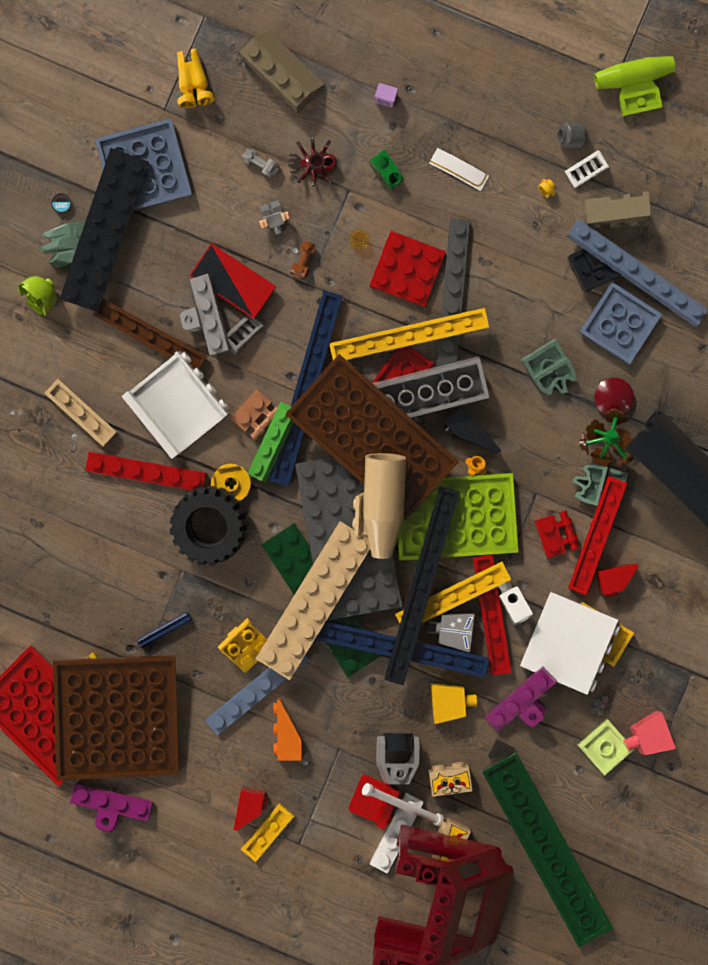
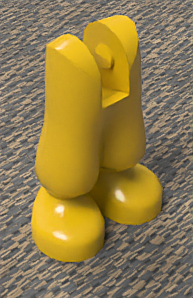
[177,48,215,108]

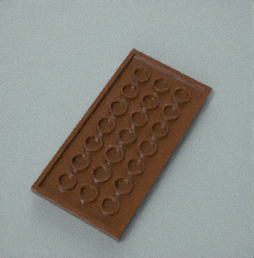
[285,354,459,520]

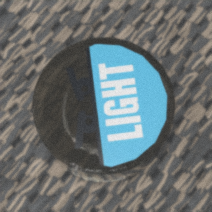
[51,193,72,214]

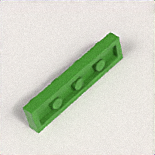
[248,402,294,482]

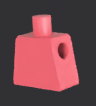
[623,711,676,755]

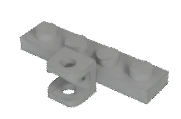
[180,274,231,356]

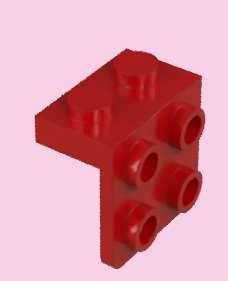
[348,774,402,830]

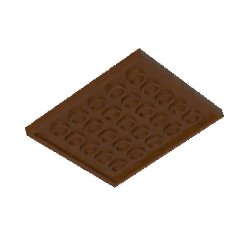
[53,655,178,780]

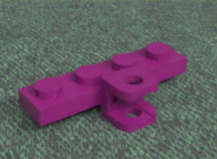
[485,666,557,732]
[70,783,153,833]

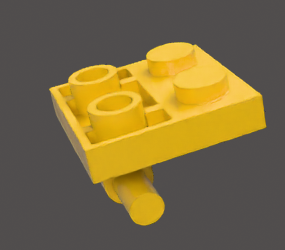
[218,618,268,673]

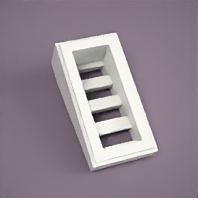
[565,150,609,188]

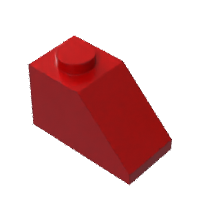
[596,563,638,598]
[233,787,268,831]

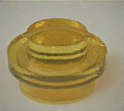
[349,229,369,249]

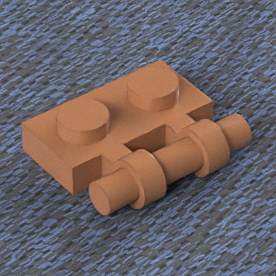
[231,389,278,441]

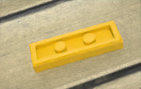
[241,803,295,862]

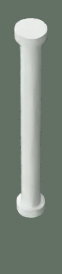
[362,783,444,826]

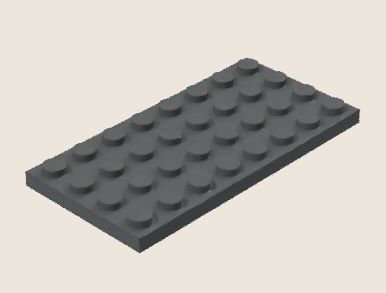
[295,457,402,621]

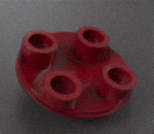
[594,377,634,415]

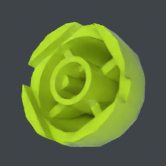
[17,276,57,316]

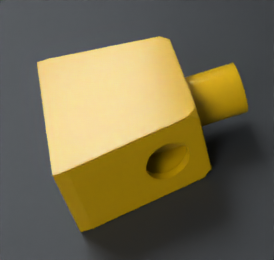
[431,683,477,724]

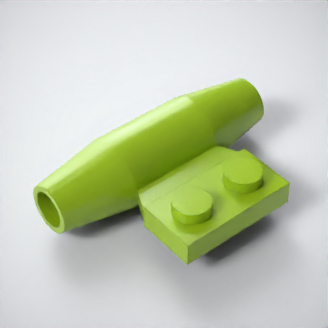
[594,56,676,117]

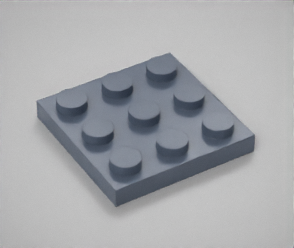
[579,282,662,365]

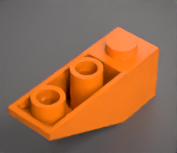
[273,698,302,761]

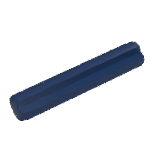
[137,612,192,648]

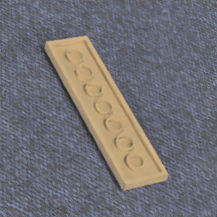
[256,521,370,680]

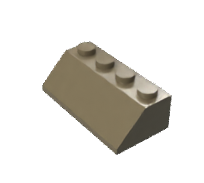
[240,30,325,113]

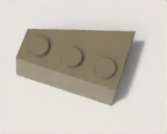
[583,191,651,230]

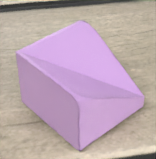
[375,83,398,108]

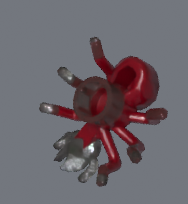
[288,137,337,187]

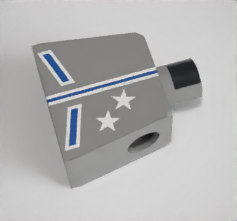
[427,613,475,652]

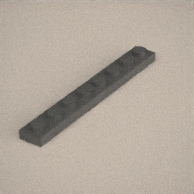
[436,219,470,367]

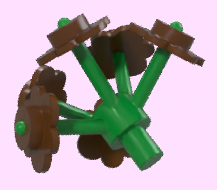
[579,409,634,467]

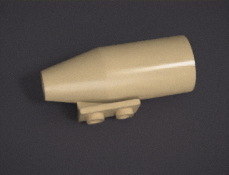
[352,453,406,559]

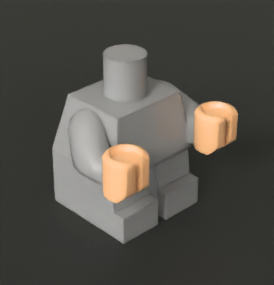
[259,200,290,235]

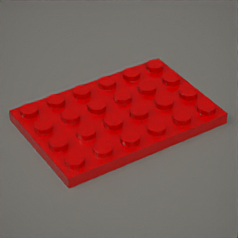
[0,645,65,787]

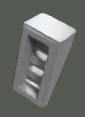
[226,315,264,355]

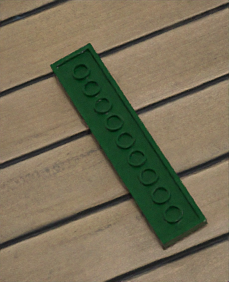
[481,751,613,948]

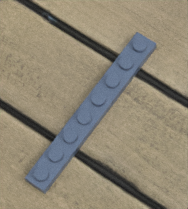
[566,219,708,327]

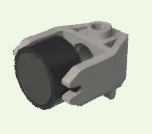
[376,733,420,784]

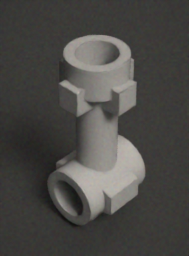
[242,148,279,178]

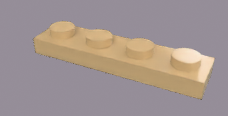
[45,379,117,447]

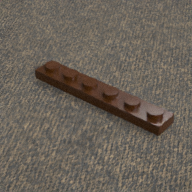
[93,299,207,370]

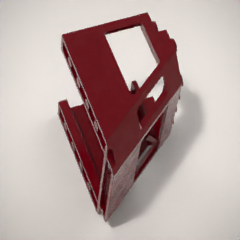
[372,824,514,965]

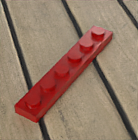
[85,452,206,491]
[568,476,628,595]
[472,554,511,676]

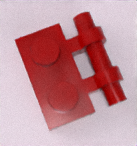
[534,510,579,558]

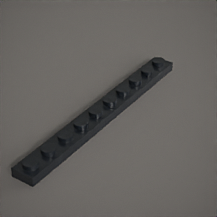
[384,486,459,686]

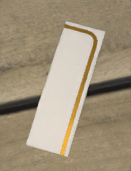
[429,148,489,191]

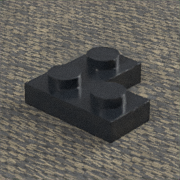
[567,249,621,293]

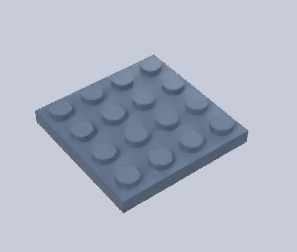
[95,118,193,212]

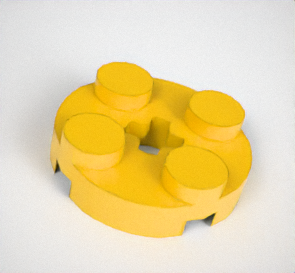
[211,464,251,501]

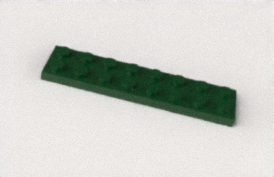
[261,523,381,677]

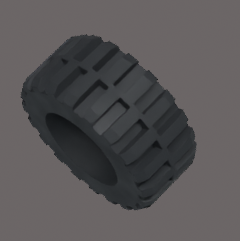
[169,486,249,565]

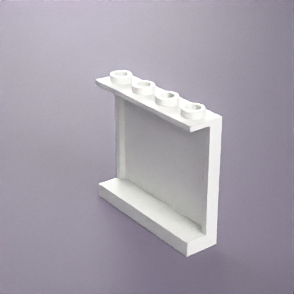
[122,351,230,459]
[520,592,620,695]

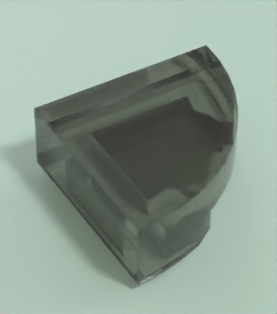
[488,738,515,759]

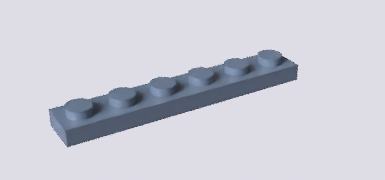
[205,655,310,735]

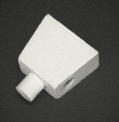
[498,581,533,626]

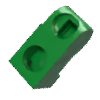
[368,149,404,190]

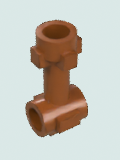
[290,241,316,279]

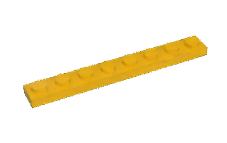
[329,308,489,361]

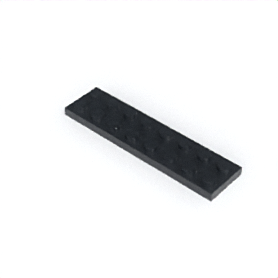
[59,148,149,313]

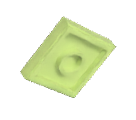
[578,719,634,776]

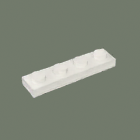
[370,792,424,873]

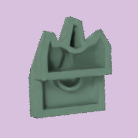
[39,221,86,268]
[521,339,577,395]
[572,464,629,512]

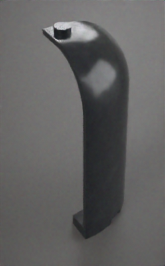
[624,408,708,527]

